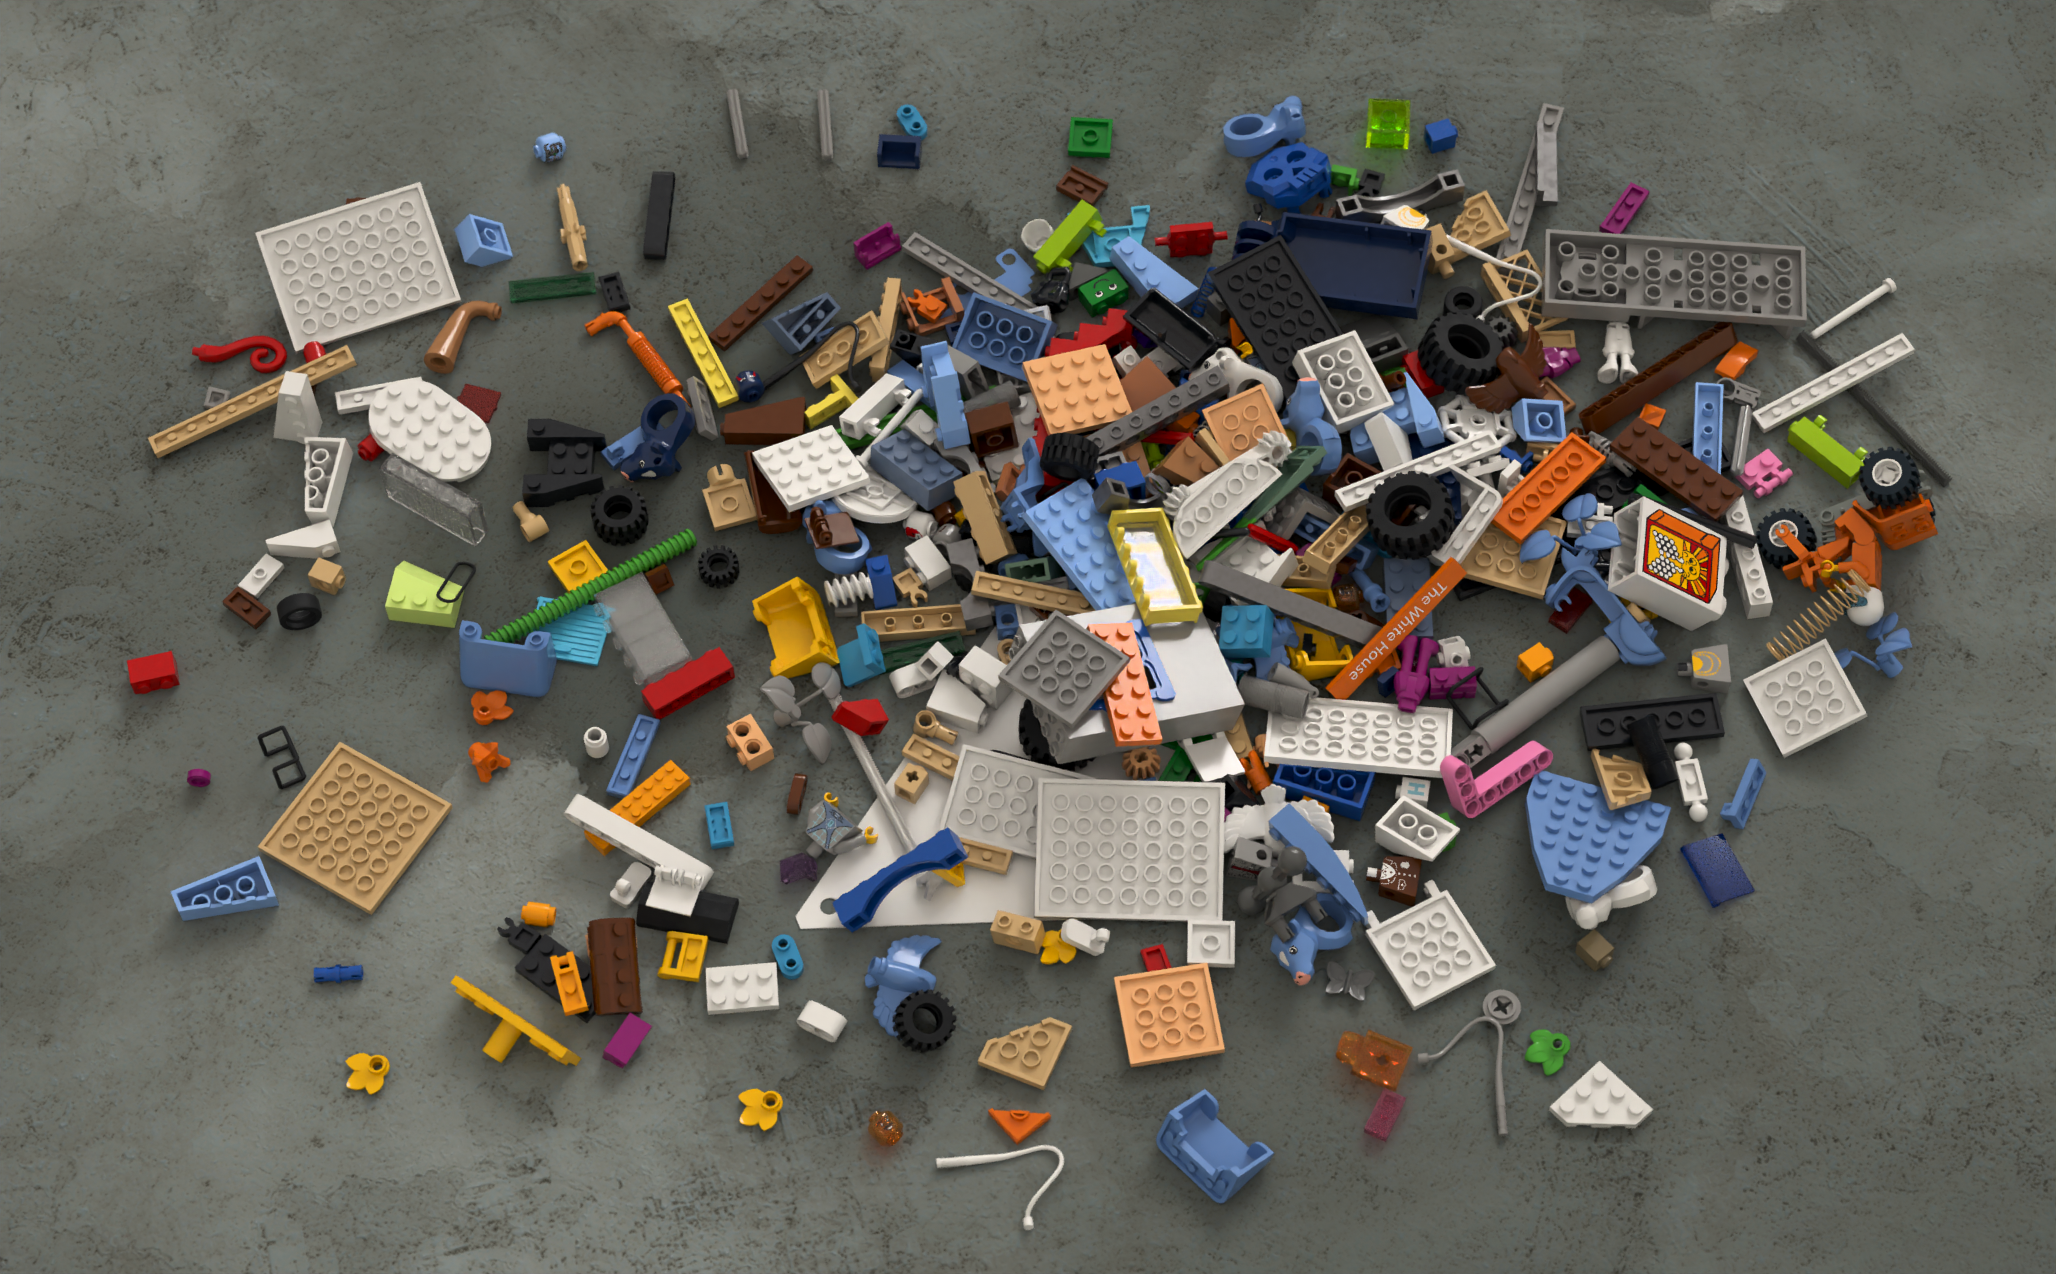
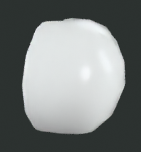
[1021,219,1054,253]

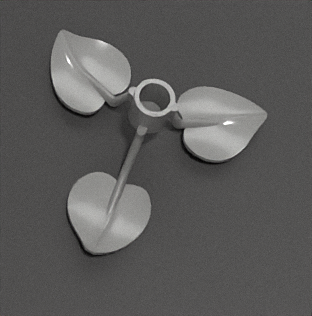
[760,662,841,764]

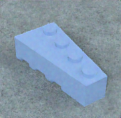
[1109,236,1198,309]
[171,856,279,921]

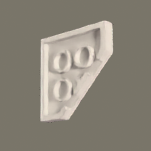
[1549,1061,1653,1128]

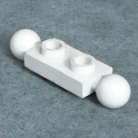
[1674,743,1708,822]

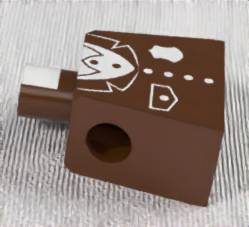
[1366,856,1422,907]

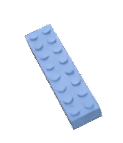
[1692,382,1723,475]

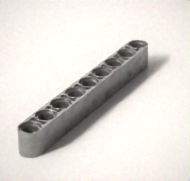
[1198,560,1382,649]

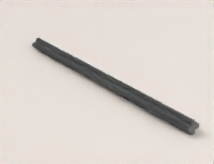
[1796,330,1952,487]

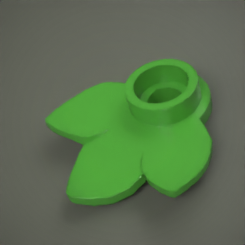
[1525,1029,1571,1076]

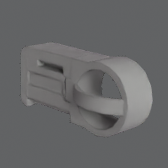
[1716,377,1761,410]

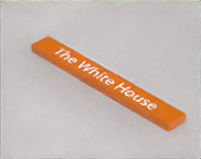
[1325,557,1467,700]

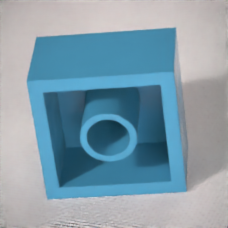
[1219,605,1274,658]

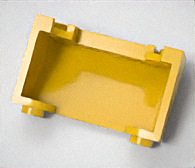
[752,577,840,679]

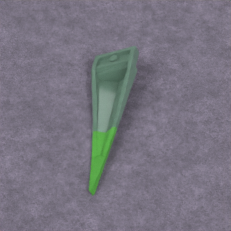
[1196,446,1327,572]

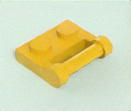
[657,931,709,982]

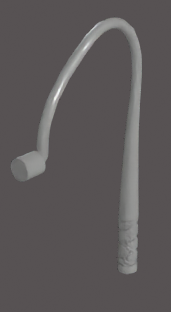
[1418,1017,1508,1136]

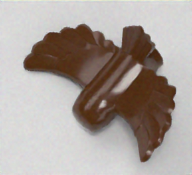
[1465,323,1549,414]

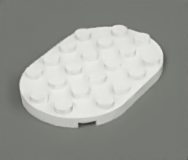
[369,380,491,483]

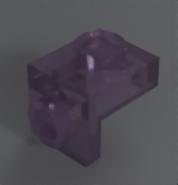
[780,852,818,885]

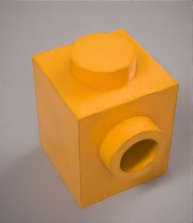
[1516,642,1554,683]

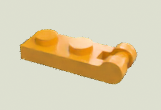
[550,951,588,1017]

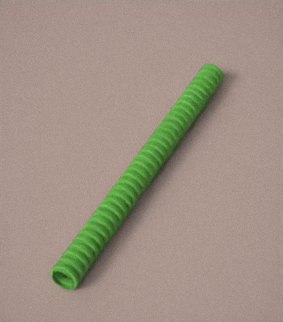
[484,528,697,644]

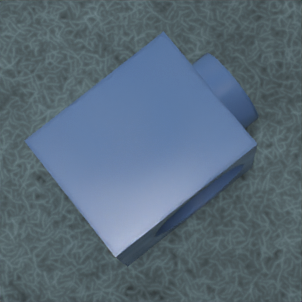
[994,604,1019,640]

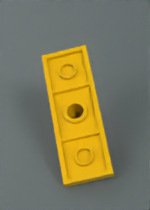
[451,975,581,1066]

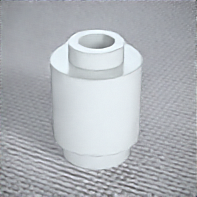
[584,727,609,758]

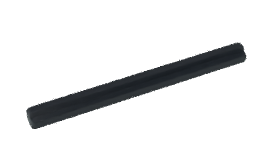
[1628,492,1757,549]

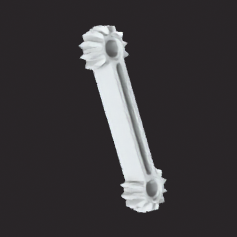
[1162,430,1292,521]

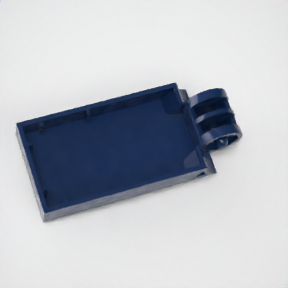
[1231,212,1433,319]

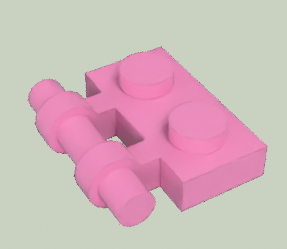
[1734,449,1793,499]

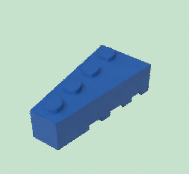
[1273,764,1376,821]

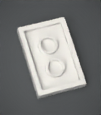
[706,962,779,1015]

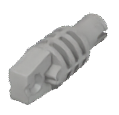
[1588,431,1637,477]

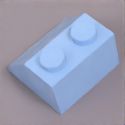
[454,214,513,267]
[1512,398,1566,443]

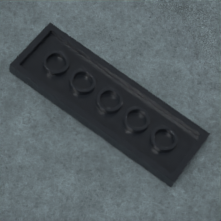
[1580,693,1725,751]

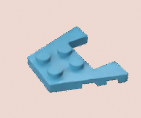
[1067,205,1150,268]

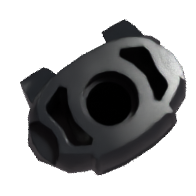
[1031,267,1071,313]

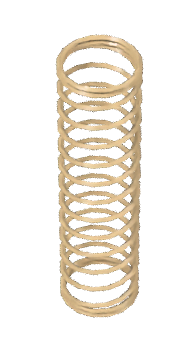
[1766,569,1871,662]

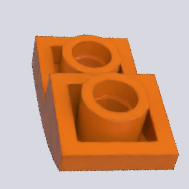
[1715,342,1758,380]

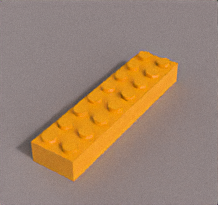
[584,760,691,856]

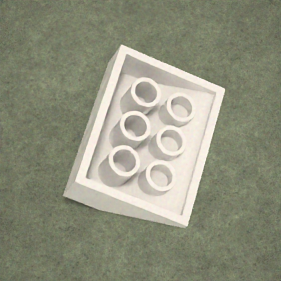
[1292,330,1394,434]

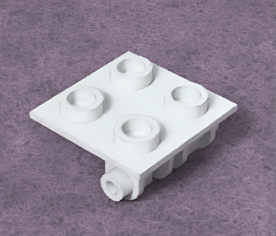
[646,865,705,917]

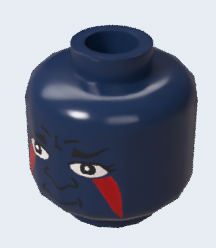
[733,370,765,403]

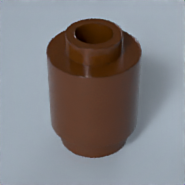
[930,500,957,527]

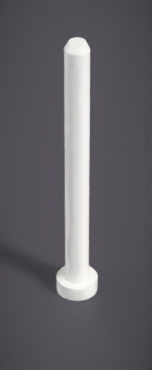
[1810,278,1897,339]
[855,389,923,470]

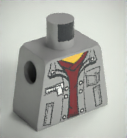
[1226,837,1278,881]

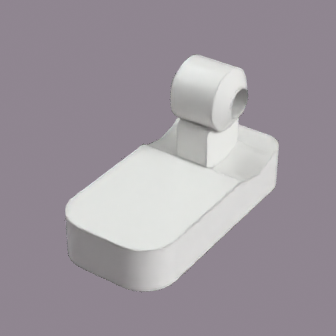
[610,862,652,909]
[1061,918,1110,956]

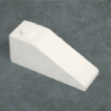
[265,519,340,559]

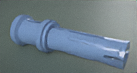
[1349,568,1390,612]

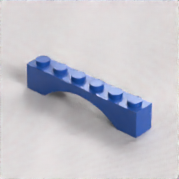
[832,827,968,933]

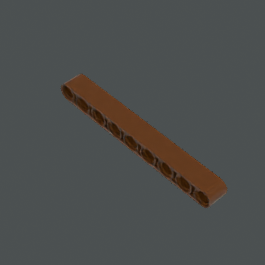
[1578,322,1738,435]

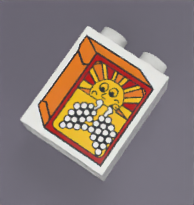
[1608,496,1729,631]

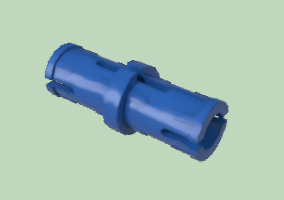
[314,964,363,983]

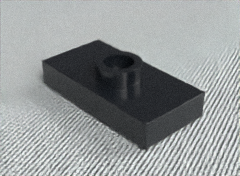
[598,272,631,312]

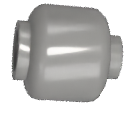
[932,524,962,557]

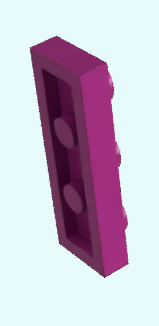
[1599,182,1650,234]

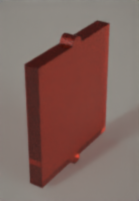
[457,384,501,423]

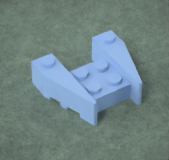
[920,341,970,449]
[1350,372,1445,465]

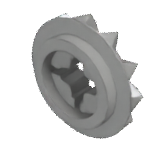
[1482,990,1521,1027]

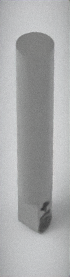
[1451,636,1620,768]

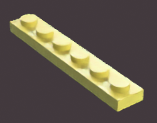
[668,298,739,408]

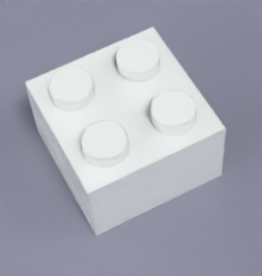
[959,646,1013,710]

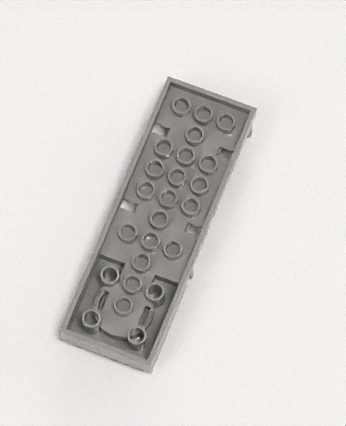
[1541,229,1807,339]

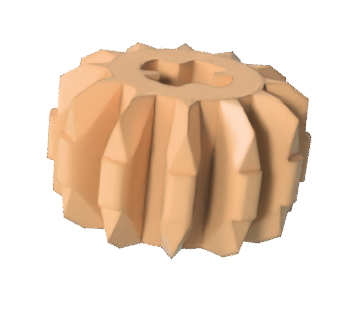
[1122,746,1161,780]

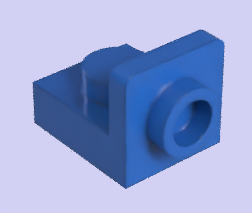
[1499,446,1534,475]

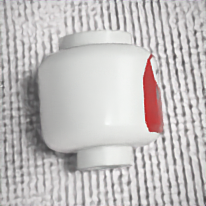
[903,510,938,540]

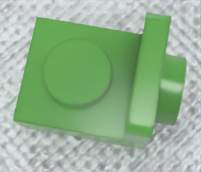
[1330,164,1360,196]

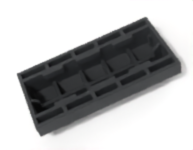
[636,881,739,944]

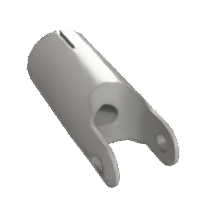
[1267,662,1319,698]

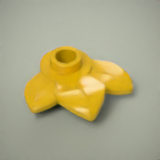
[1041,929,1076,964]
[346,1053,390,1095]
[738,1089,783,1131]

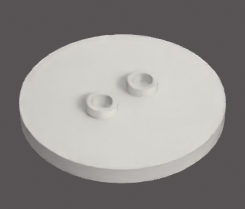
[831,465,918,523]

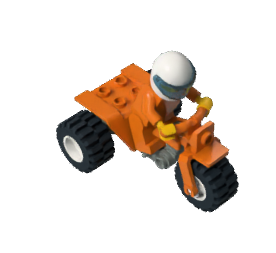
[1756,447,1938,626]

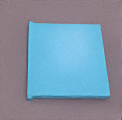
[533,597,616,666]

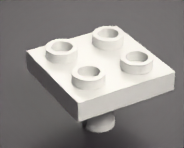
[1460,455,1510,489]

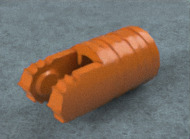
[1239,749,1273,795]

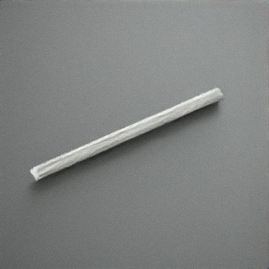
[828,694,917,854]

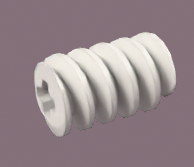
[824,572,873,608]

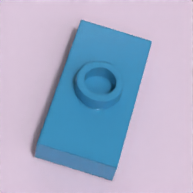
[704,802,735,850]

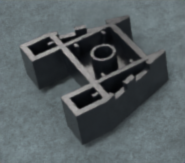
[522,419,607,507]

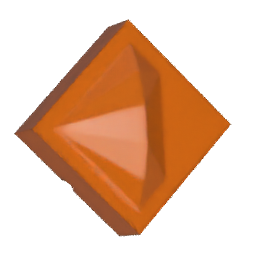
[1639,403,1666,430]

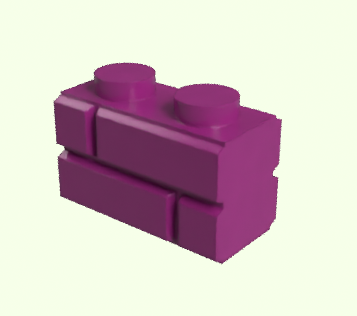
[1428,666,1477,700]

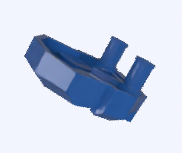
[1245,142,1333,214]

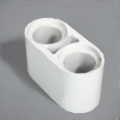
[889,662,937,698]
[796,1000,847,1042]

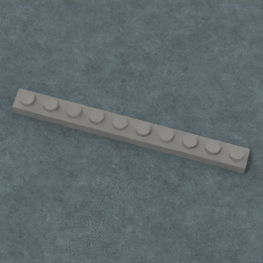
[1496,103,1564,278]

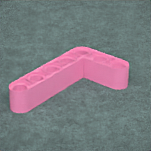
[1440,741,1553,818]

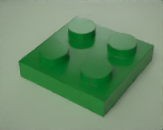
[1068,117,1113,158]

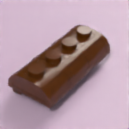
[744,450,802,534]
[587,918,643,1016]

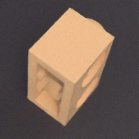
[726,714,774,771]

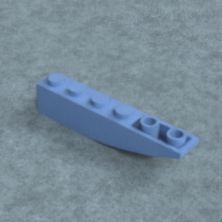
[1269,803,1368,926]

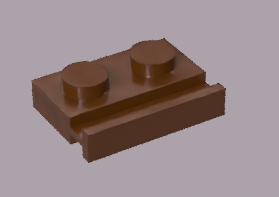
[1056,165,1108,207]

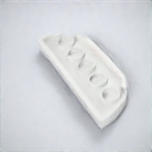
[1173,458,1282,561]

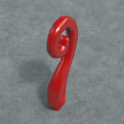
[192,336,287,373]

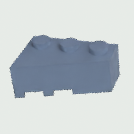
[762,292,841,355]

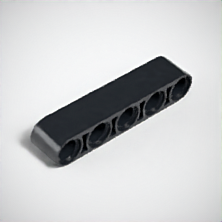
[643,171,675,260]

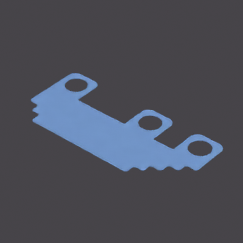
[938,249,1035,320]

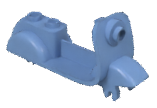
[1544,547,1667,666]

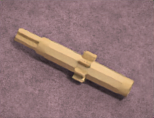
[557,184,588,271]

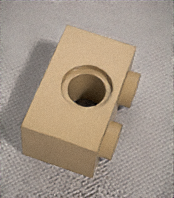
[990,910,1046,954]

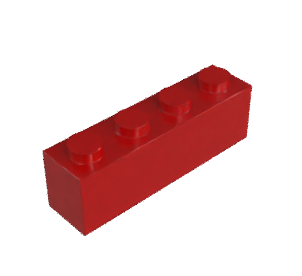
[641,647,735,720]

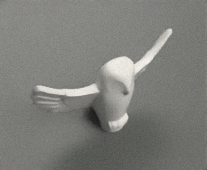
[1224,784,1334,858]

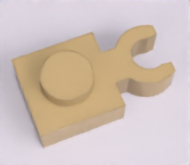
[893,567,928,608]

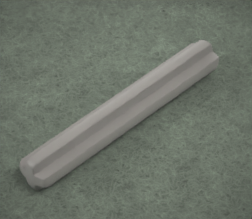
[727,89,749,159]
[817,89,833,161]
[1730,405,1753,477]

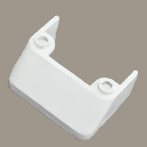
[1421,464,1503,566]

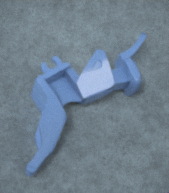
[1000,438,1078,591]

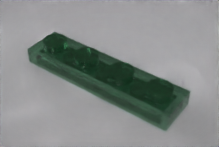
[509,272,596,304]
[879,630,966,675]

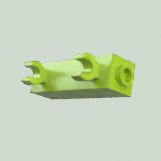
[1033,200,1107,277]
[1787,415,1868,489]

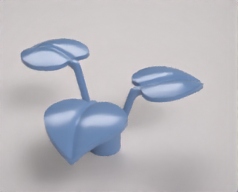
[1520,493,1622,563]
[1834,612,1912,678]

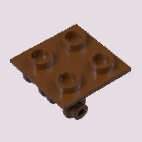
[804,507,860,549]

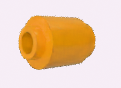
[521,901,556,927]

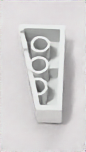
[273,371,322,444]
[304,437,353,527]

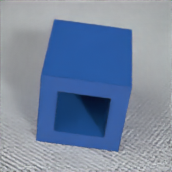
[1424,119,1458,154]

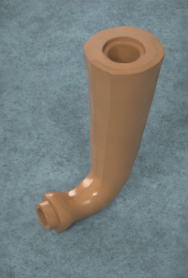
[424,301,502,374]

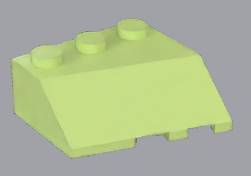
[385,561,464,628]

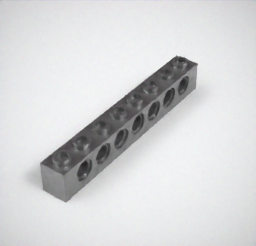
[1086,365,1230,457]

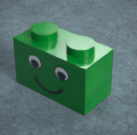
[1078,269,1129,318]

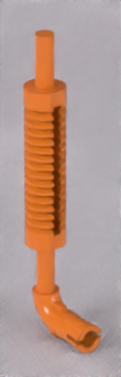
[584,311,692,409]

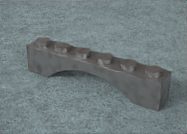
[1335,169,1465,223]

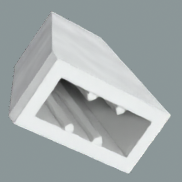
[1364,412,1413,471]
[926,669,989,734]

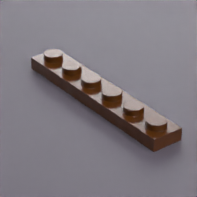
[708,255,813,352]

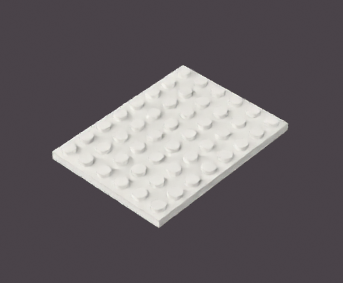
[255,182,461,354]
[1034,778,1225,922]

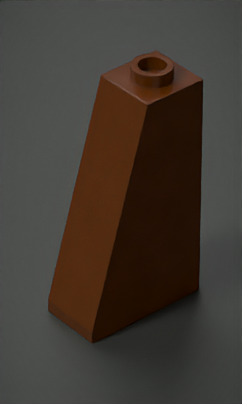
[720,397,806,445]

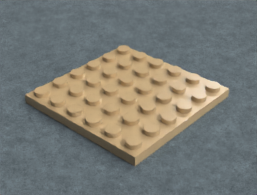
[258,742,453,915]

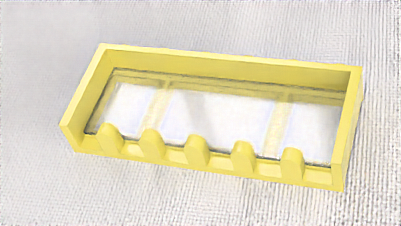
[1107,508,1203,626]

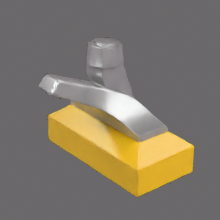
[916,863,965,901]

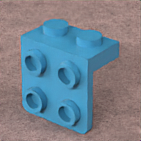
[837,623,886,687]

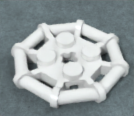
[1437,394,1517,455]

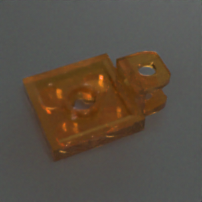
[1335,1030,1413,1092]

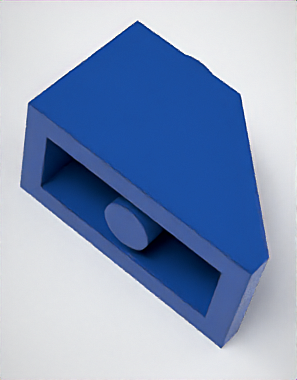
[865,555,897,610]

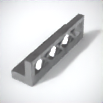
[1534,122,1558,206]

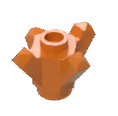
[468,742,511,783]

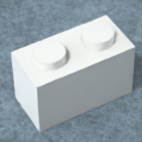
[904,535,952,591]

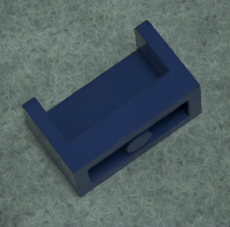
[877,134,922,169]

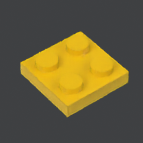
[548,540,608,594]

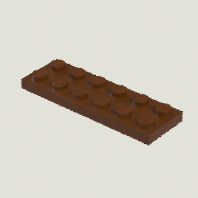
[1609,417,1743,522]

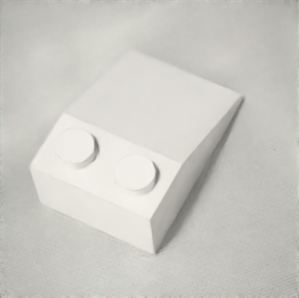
[1375,795,1460,861]

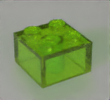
[1366,98,1411,149]

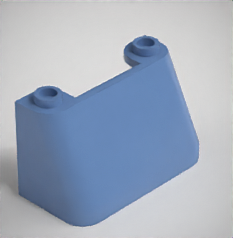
[459,620,557,697]
[1156,1089,1274,1203]

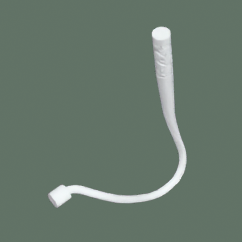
[1446,235,1543,322]
[936,1145,1064,1230]

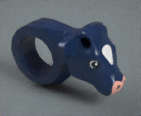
[620,393,695,482]

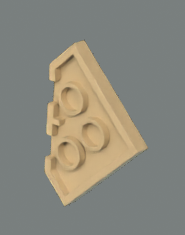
[1450,190,1511,263]
[978,1017,1072,1090]

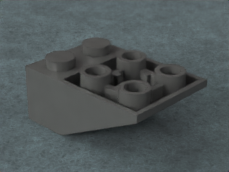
[1339,314,1408,373]

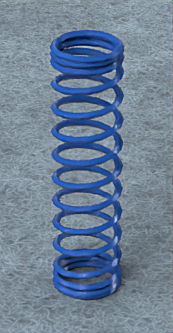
[1190,267,1216,317]

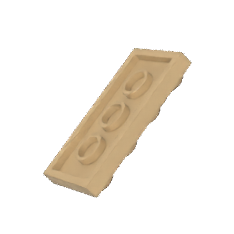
[799,310,889,389]

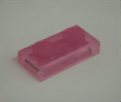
[1364,1088,1406,1142]

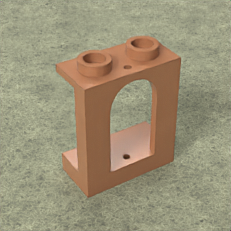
[899,277,965,336]

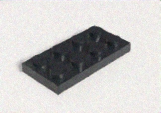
[515,934,596,1023]

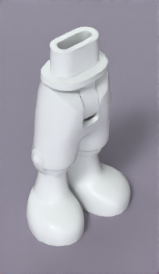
[1597,321,1639,384]

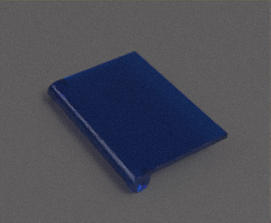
[1680,833,1755,908]

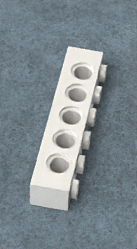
[1720,488,1773,619]

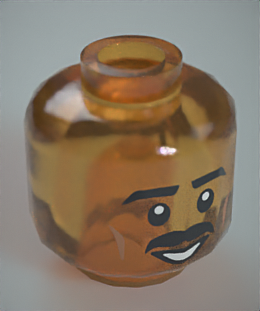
[1332,583,1364,613]
[868,1110,904,1146]

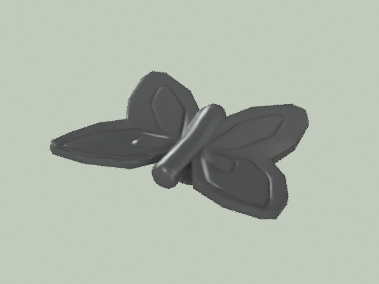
[1325,961,1375,1002]

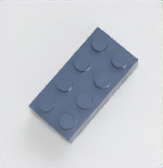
[870,429,963,511]
[1383,558,1433,650]

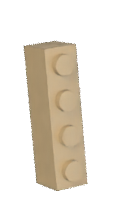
[953,471,1018,565]

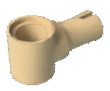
[513,501,549,542]
[913,710,959,745]

